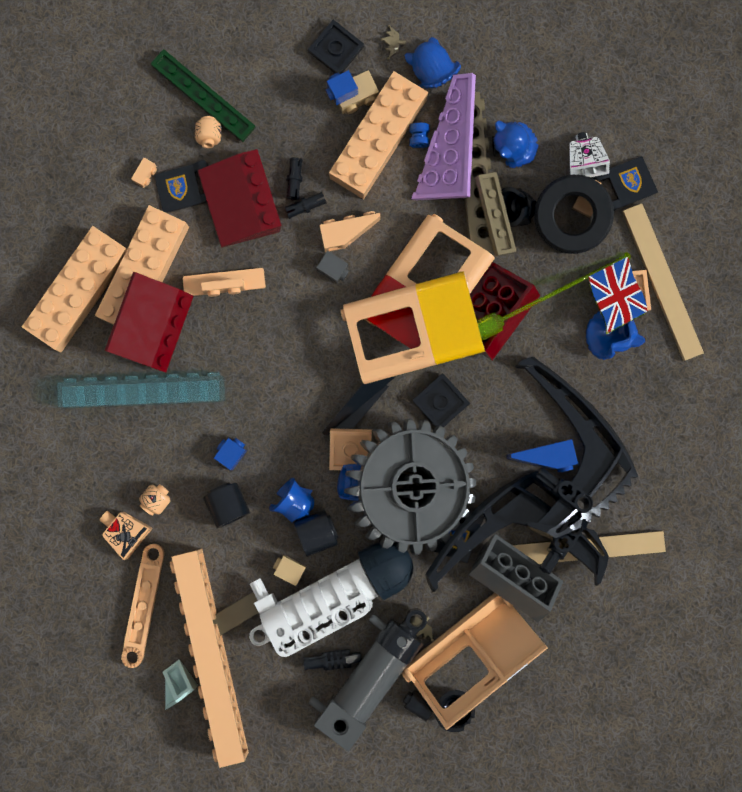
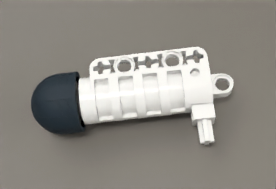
[249,542,413,657]

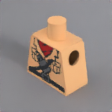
[100,511,153,560]

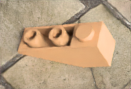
[320,211,380,252]

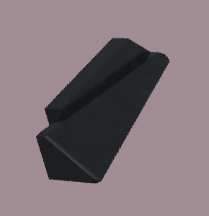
[322,375,398,435]

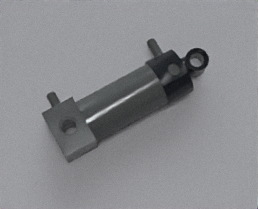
[308,608,427,752]

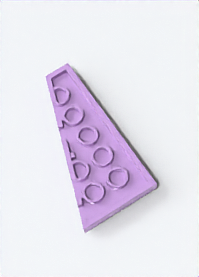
[411,73,476,200]

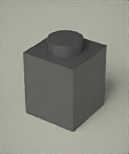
[316,251,349,284]

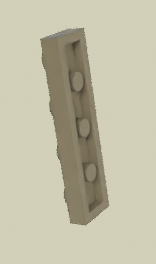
[475,172,517,257]

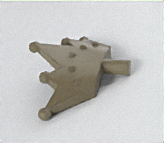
[381,25,406,60]
[403,616,434,642]

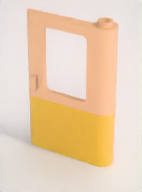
[341,271,485,384]

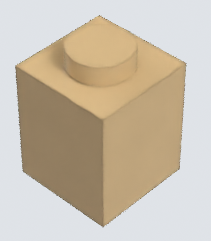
[273,555,306,586]

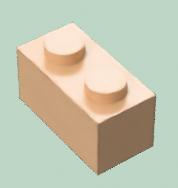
[131,158,157,188]

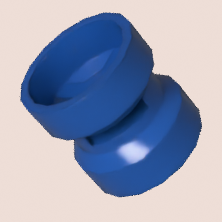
[409,123,430,148]

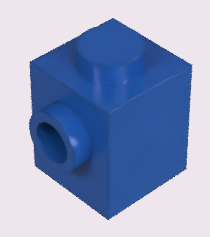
[325,70,358,105]
[214,437,247,471]

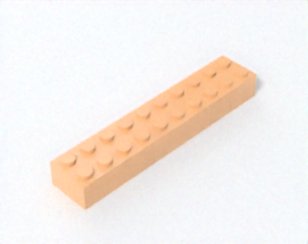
[170,549,249,768]

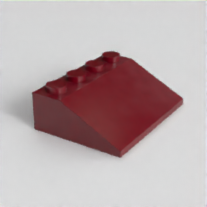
[198,149,281,248]
[470,262,540,361]
[105,272,194,373]

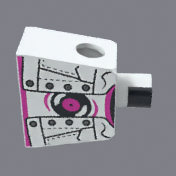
[570,132,610,177]

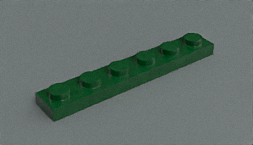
[151,49,256,143]

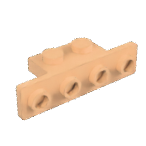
[183,268,266,297]

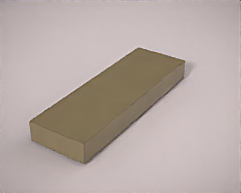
[213,592,259,636]

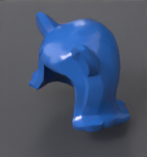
[405,37,461,89]
[493,121,538,168]
[586,311,645,360]

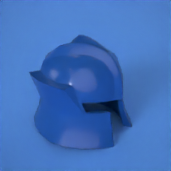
[269,478,314,522]

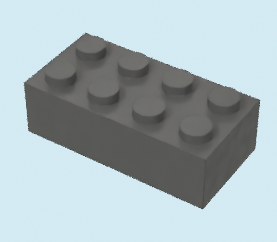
[469,534,563,622]

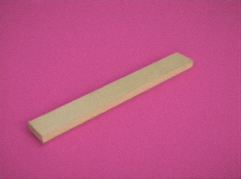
[622,204,704,361]
[512,531,666,564]

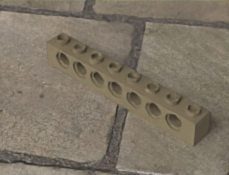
[464,92,494,255]

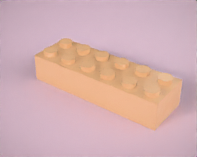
[329,71,428,199]
[95,205,189,325]
[22,226,127,352]

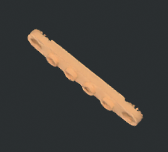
[121,544,164,668]

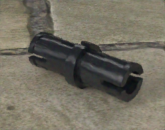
[286,157,303,200]
[285,192,327,219]

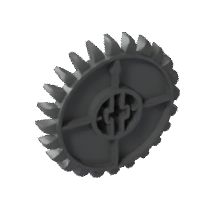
[344,419,476,555]

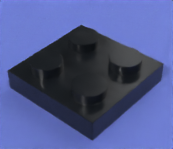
[308,19,364,74]
[412,373,470,428]

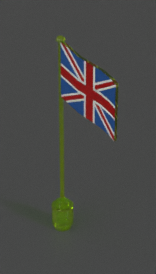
[477,252,647,340]

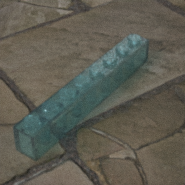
[57,372,226,409]

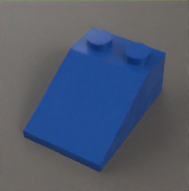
[506,439,578,472]

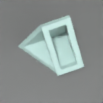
[163,660,198,710]

